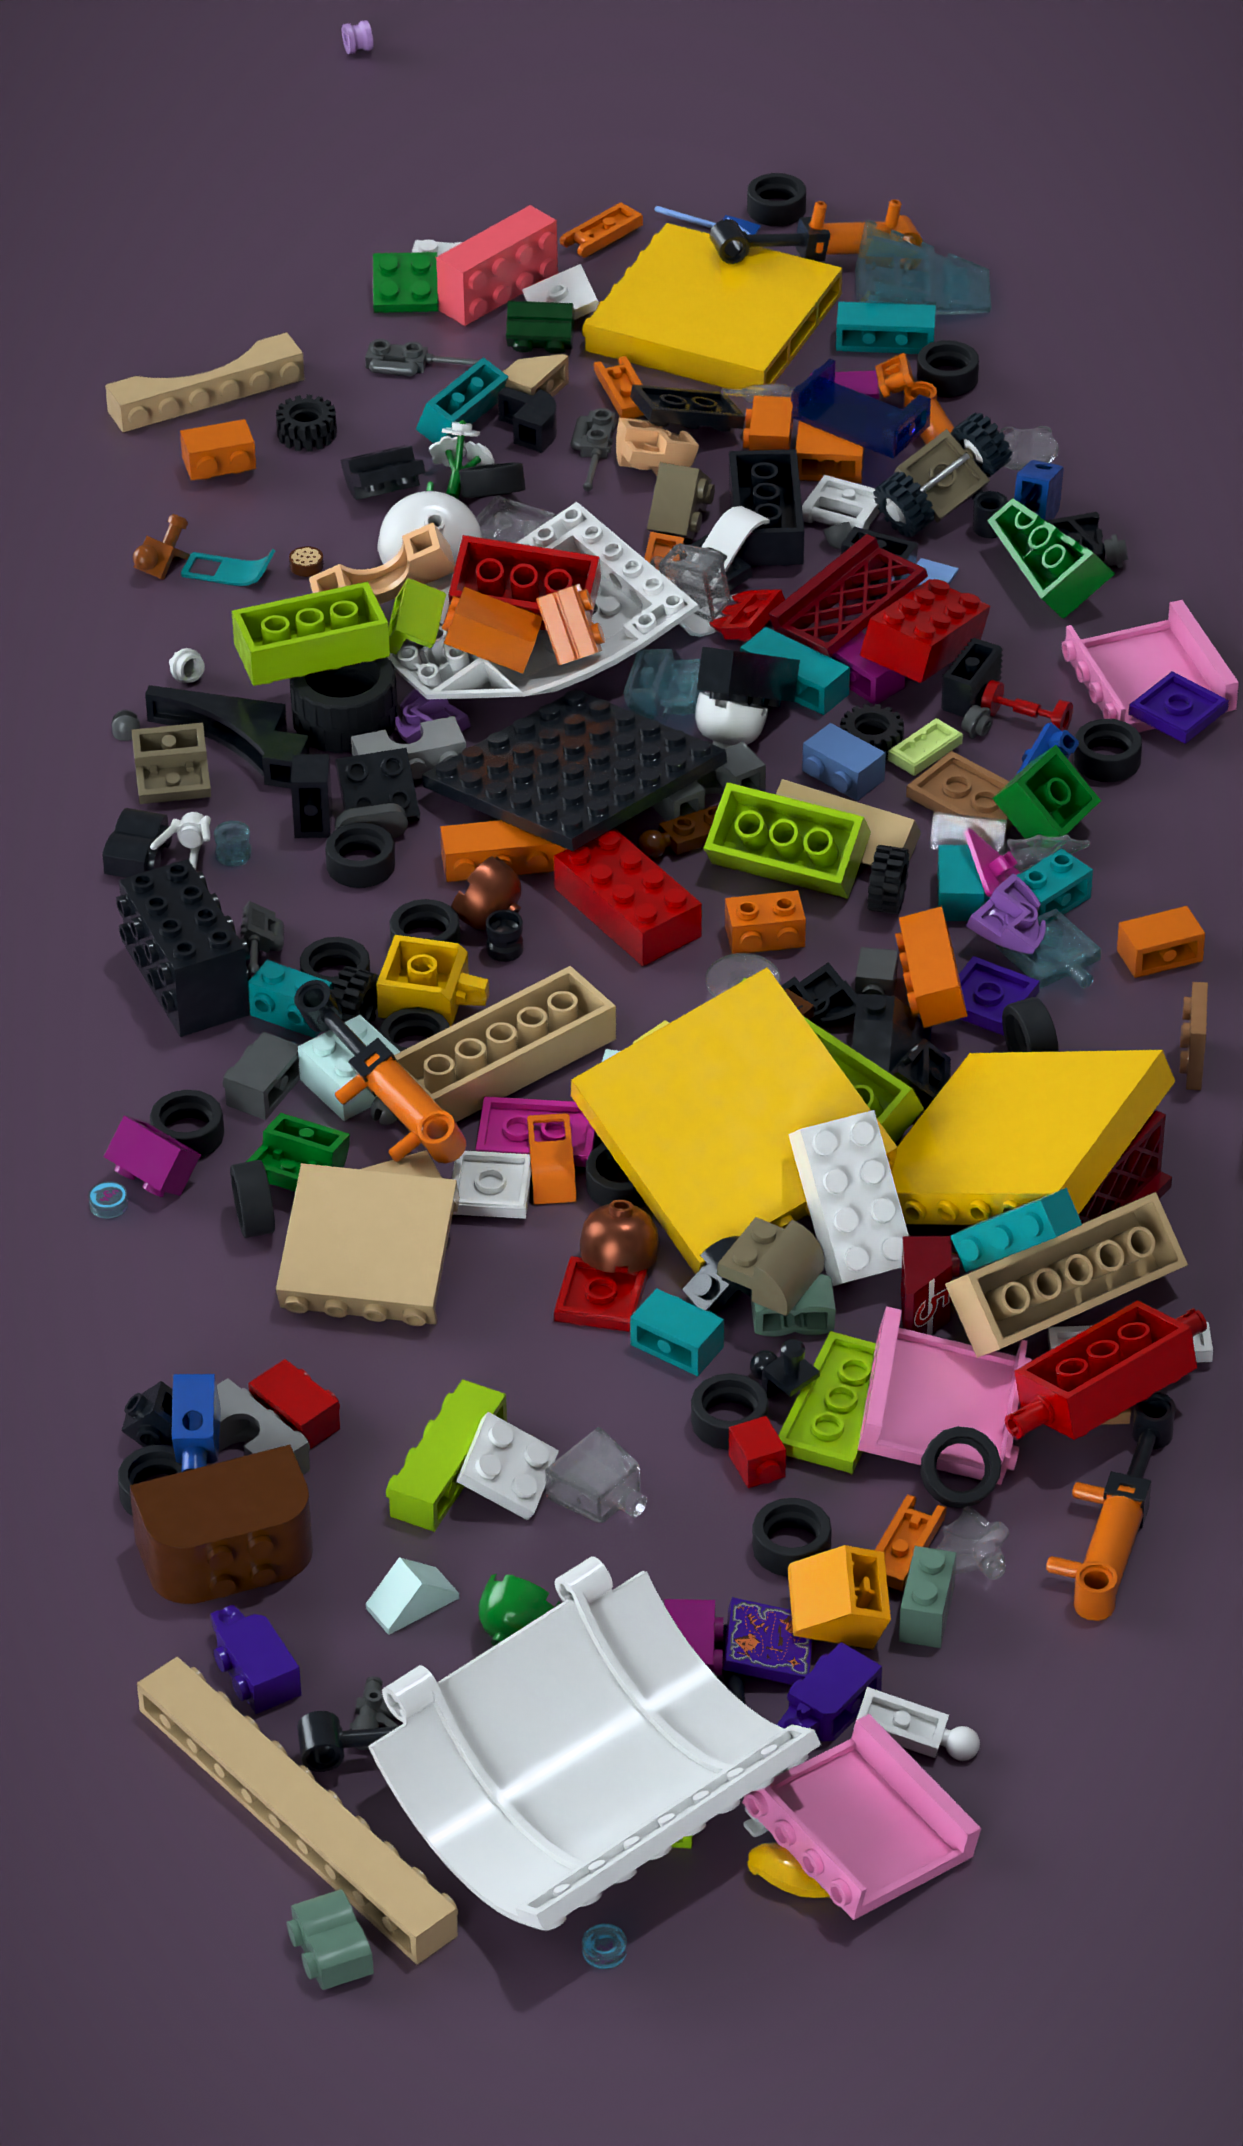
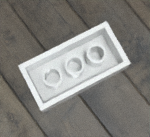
[788,1110,909,1287]

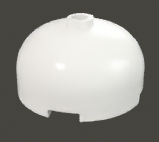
[377,491,482,582]

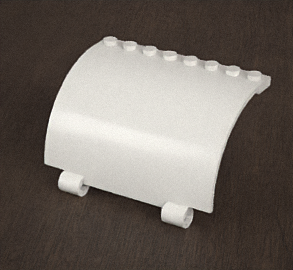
[368,1556,821,1931]

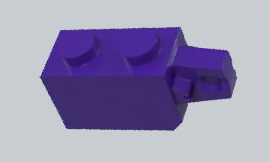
[211,1604,302,1714]
[777,1642,882,1742]

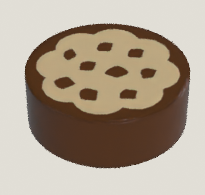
[289,546,324,577]

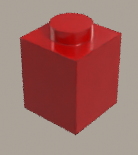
[729,1416,786,1488]

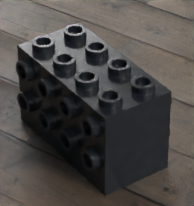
[116,859,251,1037]

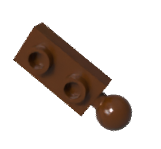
[638,805,719,859]

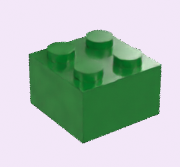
[992,745,1101,854]

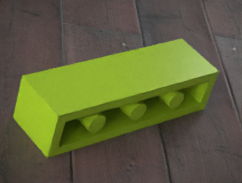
[386,1379,507,1532]

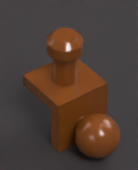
[133,514,190,580]

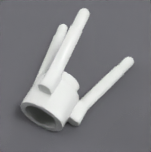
[150,812,211,870]

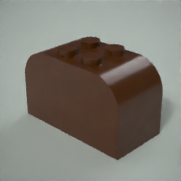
[129,1444,313,1604]

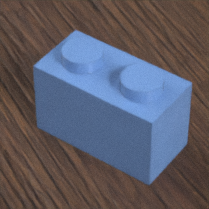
[802,723,886,801]

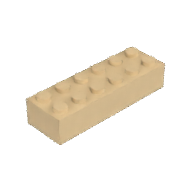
[394,966,616,1122]
[945,1192,1188,1358]

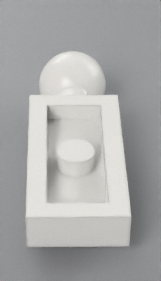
[853,1687,980,1761]

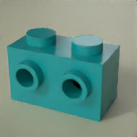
[1016,848,1093,926]
[248,960,333,1038]

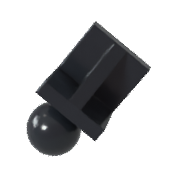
[750,1339,820,1398]

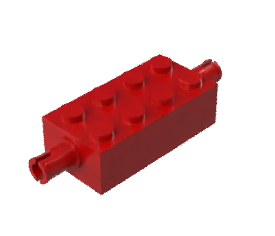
[1005,1300,1207,1440]

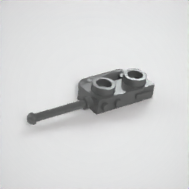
[365,339,482,376]
[571,408,617,491]
[240,901,284,973]

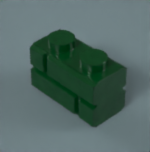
[506,301,575,354]

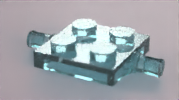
[996,908,1101,988]

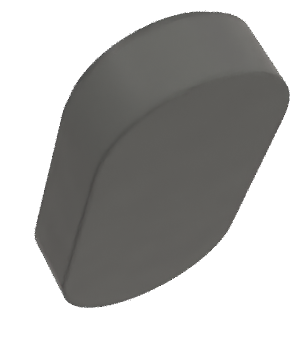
[335,803,408,838]

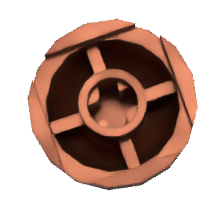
[451,856,521,930]
[580,1200,659,1273]

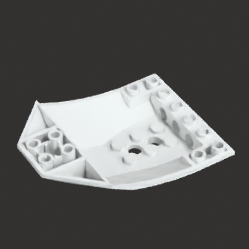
[388,502,699,699]

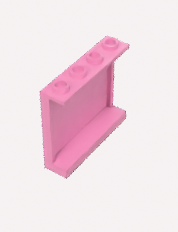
[1062,600,1239,732]
[857,1306,1032,1485]
[742,1714,981,1920]

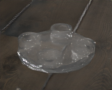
[999,426,1059,471]

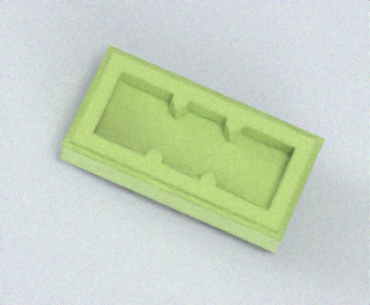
[888,718,963,776]

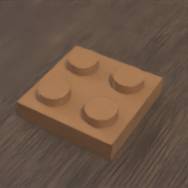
[1179,982,1208,1090]

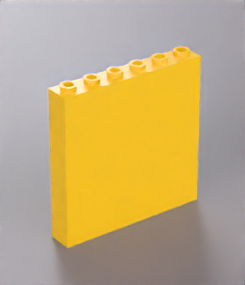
[582,223,842,396]
[571,967,898,1274]
[891,1050,1175,1225]

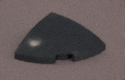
[781,962,857,1025]

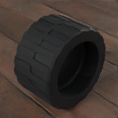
[289,657,398,753]

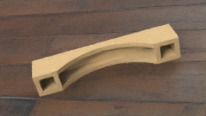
[105,332,304,432]

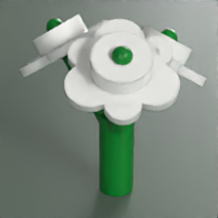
[429,420,494,499]

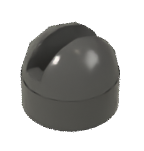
[823,522,852,549]
[111,709,140,741]
[371,1097,398,1126]

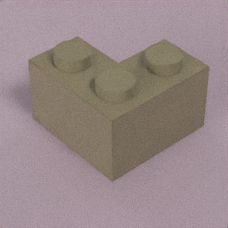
[647,462,715,541]

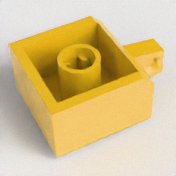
[376,935,489,1027]

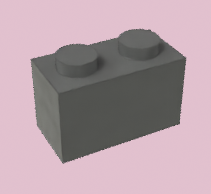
[223,1032,300,1120]

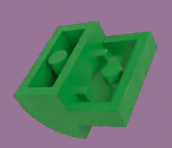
[246,1113,350,1192]

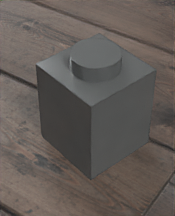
[855,947,898,996]

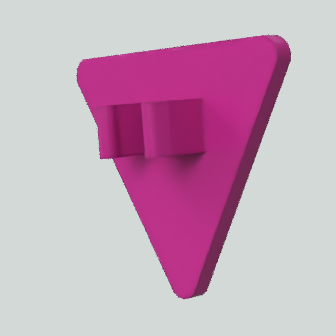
[964,828,1020,897]

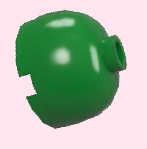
[478,1574,561,1646]

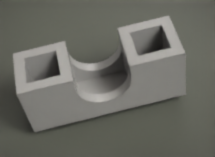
[351,716,466,780]
[217,1378,310,1475]

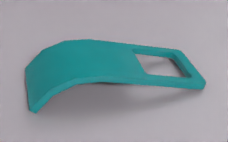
[181,549,276,586]

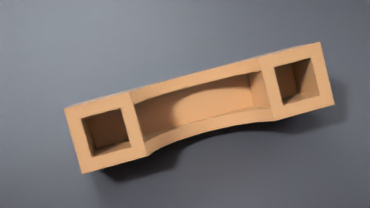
[309,522,455,605]

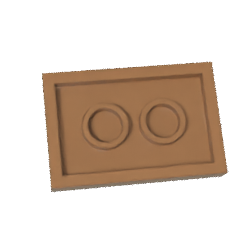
[906,751,1013,842]

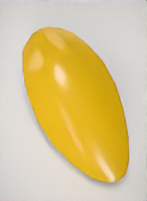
[748,1842,830,1898]

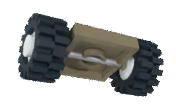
[873,412,1012,538]

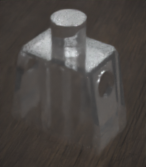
[650,543,731,622]
[545,1427,647,1523]

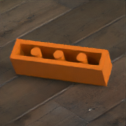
[440,820,566,882]
[895,906,968,1028]

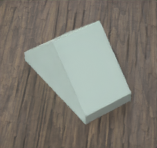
[366,1557,459,1635]

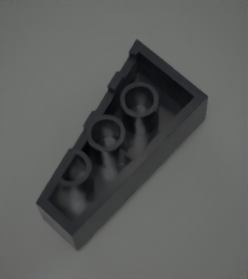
[697,647,800,707]

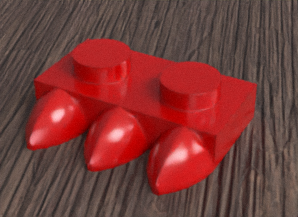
[709,589,785,641]

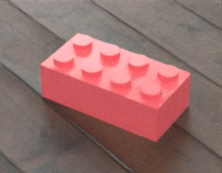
[436,205,558,326]

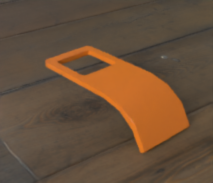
[527,1113,576,1204]

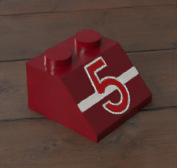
[900,1236,960,1335]

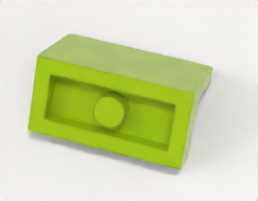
[388,578,446,655]

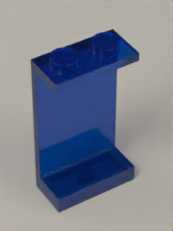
[791,359,931,459]

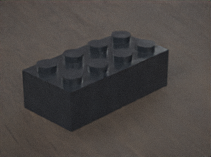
[729,449,804,567]

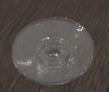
[706,953,781,997]

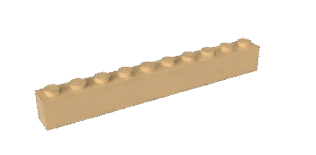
[137,1657,458,1965]

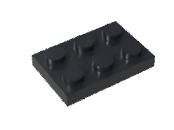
[630,385,746,432]

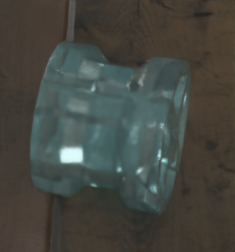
[214,821,252,866]

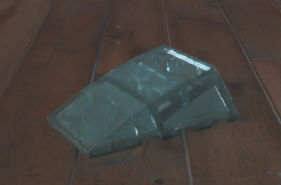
[855,219,991,315]

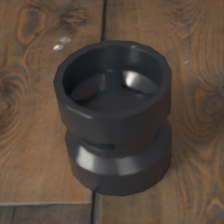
[486,910,524,962]

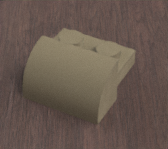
[131,723,211,804]
[717,1217,825,1316]

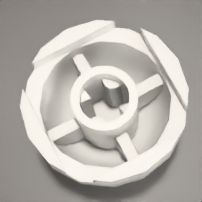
[695,692,769,749]

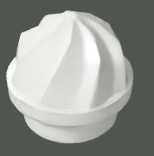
[169,648,205,683]

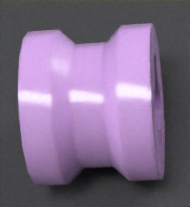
[342,20,373,54]

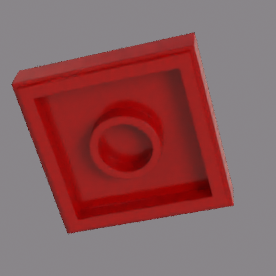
[554,1256,648,1332]

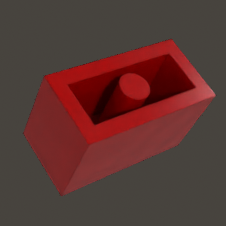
[248,1359,340,1449]

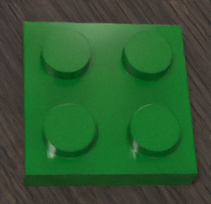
[373,252,438,313]

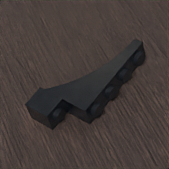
[145,685,309,789]

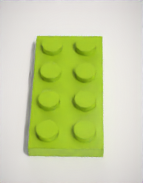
[778,1331,876,1474]

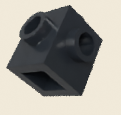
[121,1381,173,1447]

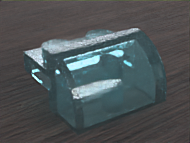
[623,649,704,725]

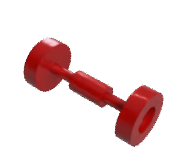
[981,680,1073,731]

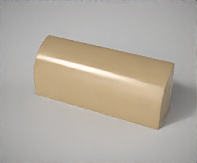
[776,779,921,866]

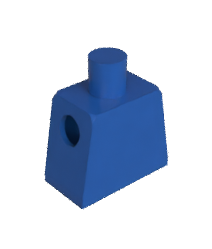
[1014,460,1064,520]
[172,1374,221,1472]

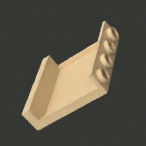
[276,1163,460,1326]

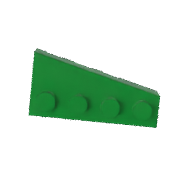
[987,498,1115,619]

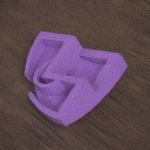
[395,688,471,744]
[966,873,1046,954]

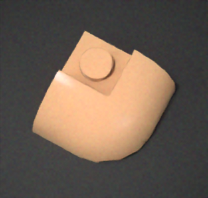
[616,418,699,476]

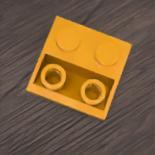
[788,1545,891,1649]

